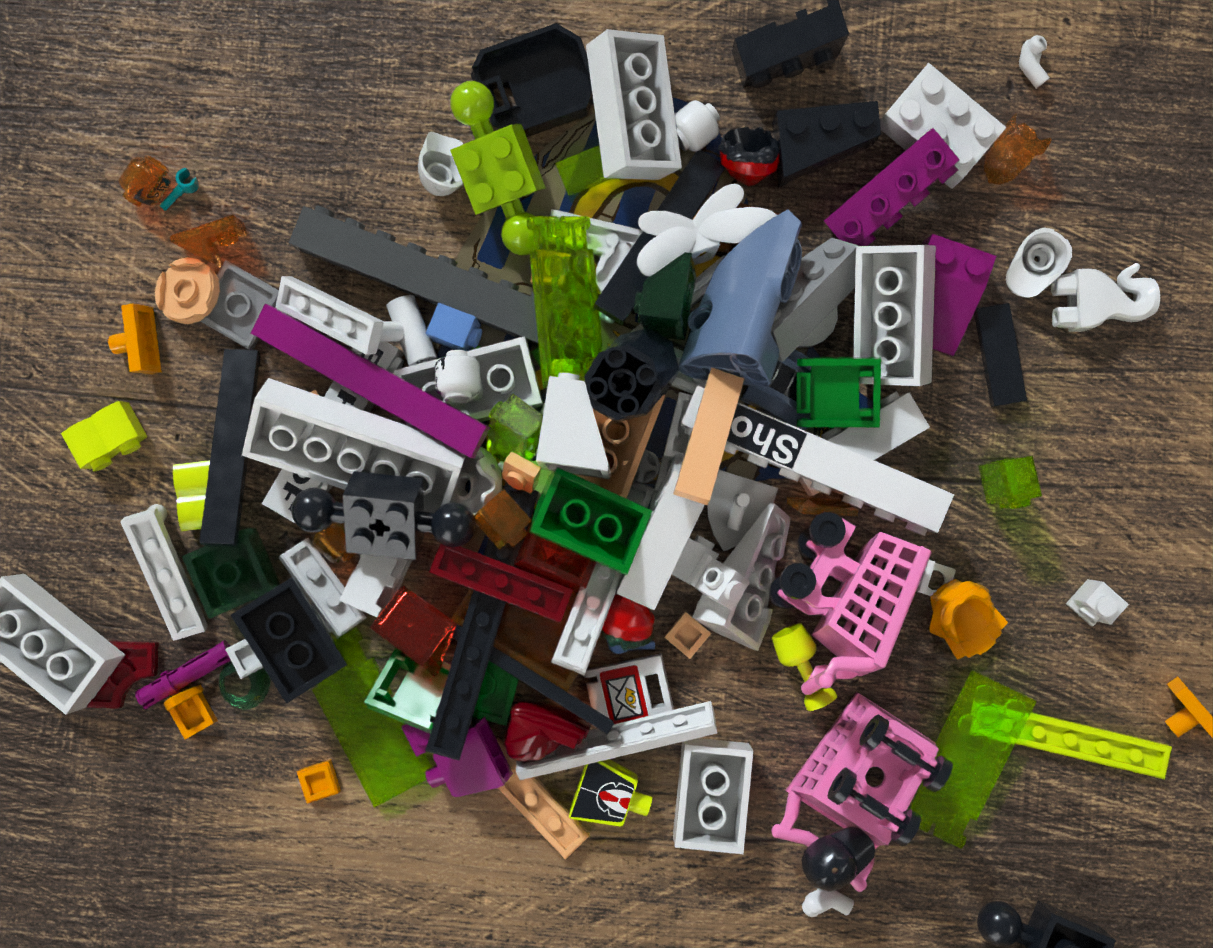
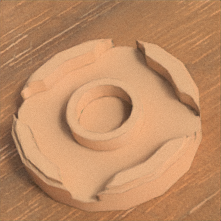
[155,257,220,325]

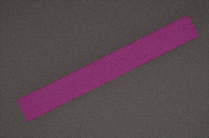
[251,303,490,459]

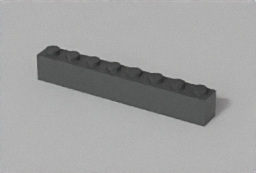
[288,205,555,347]

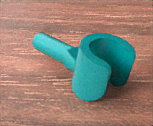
[159,168,199,211]

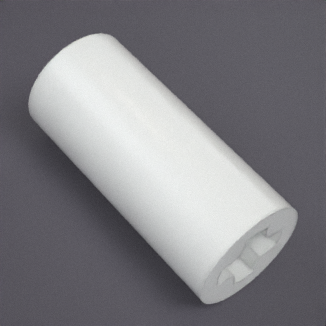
[386,295,437,366]

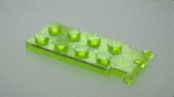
[527,216,603,388]
[312,628,432,808]
[910,670,1037,849]

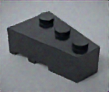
[731,0,849,88]
[772,101,881,188]

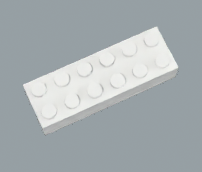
[242,378,466,513]

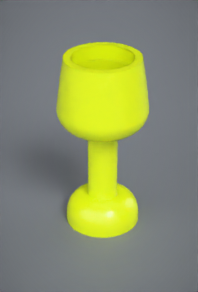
[772,623,837,711]

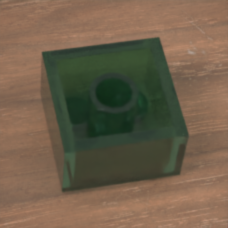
[182,528,280,619]

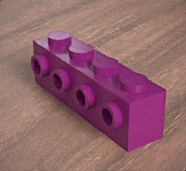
[824,128,961,246]

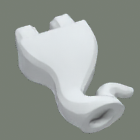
[1051,263,1160,332]

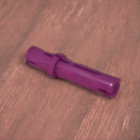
[135,640,231,709]

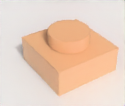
[502,451,542,494]
[664,611,712,659]

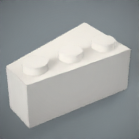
[339,554,412,617]

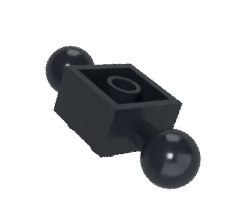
[291,471,476,560]
[977,900,1116,948]

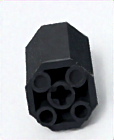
[584,328,679,423]

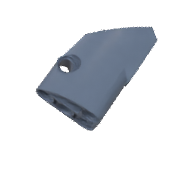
[678,210,802,387]

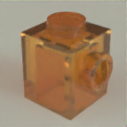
[474,489,532,549]

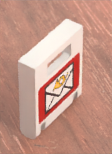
[584,653,674,724]

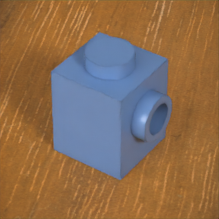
[425,303,482,351]

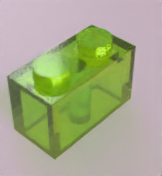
[487,394,543,463]
[978,455,1042,509]

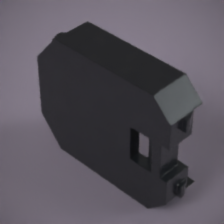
[471,23,594,137]

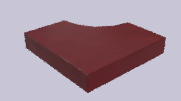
[86,640,159,709]

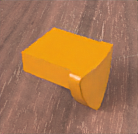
[163,685,218,739]

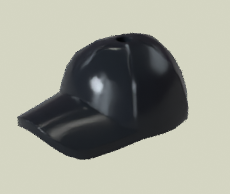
[801,827,875,892]

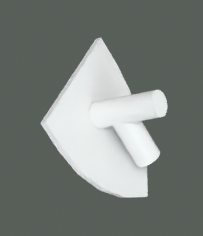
[707,470,778,551]

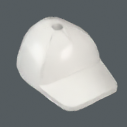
[418,132,463,196]
[1006,228,1072,298]

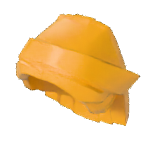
[930,579,1008,660]

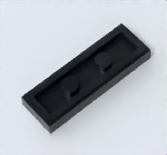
[974,303,1027,407]

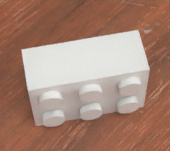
[880,63,1006,189]
[673,738,753,854]

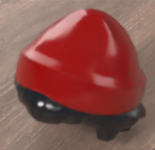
[718,127,780,186]

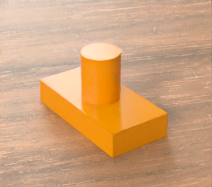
[108,303,162,374]
[1165,676,1213,738]

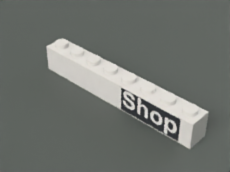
[680,385,954,536]

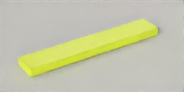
[966,698,1172,780]

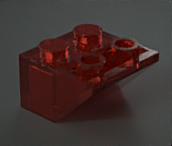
[514,523,597,593]

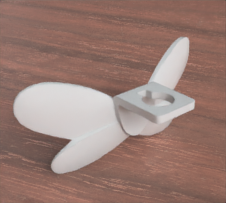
[637,184,777,277]

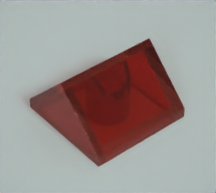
[370,586,457,677]

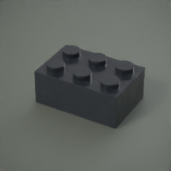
[231,577,349,704]

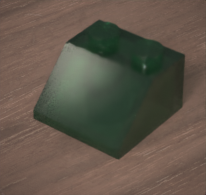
[634,252,696,340]

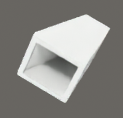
[536,373,611,479]

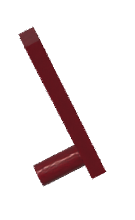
[429,544,573,623]

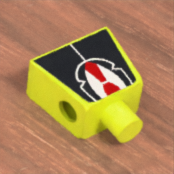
[569,759,653,827]

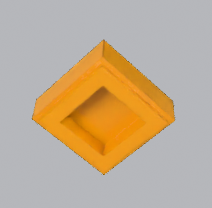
[297,759,341,804]

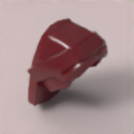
[505,702,591,762]

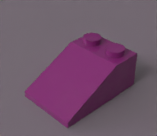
[921,234,997,356]

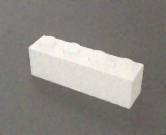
[799,391,930,496]

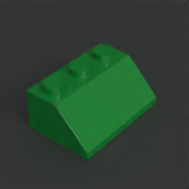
[529,467,652,575]

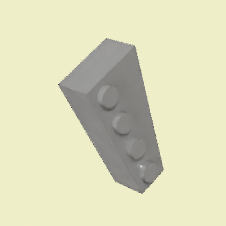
[771,238,859,362]

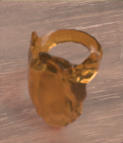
[984,113,1052,185]

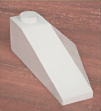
[692,503,791,651]

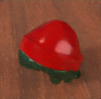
[601,593,655,651]

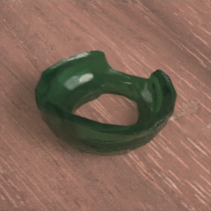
[219,661,271,710]

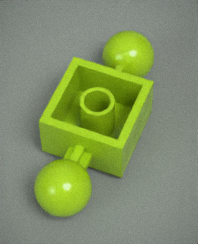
[450,81,546,255]

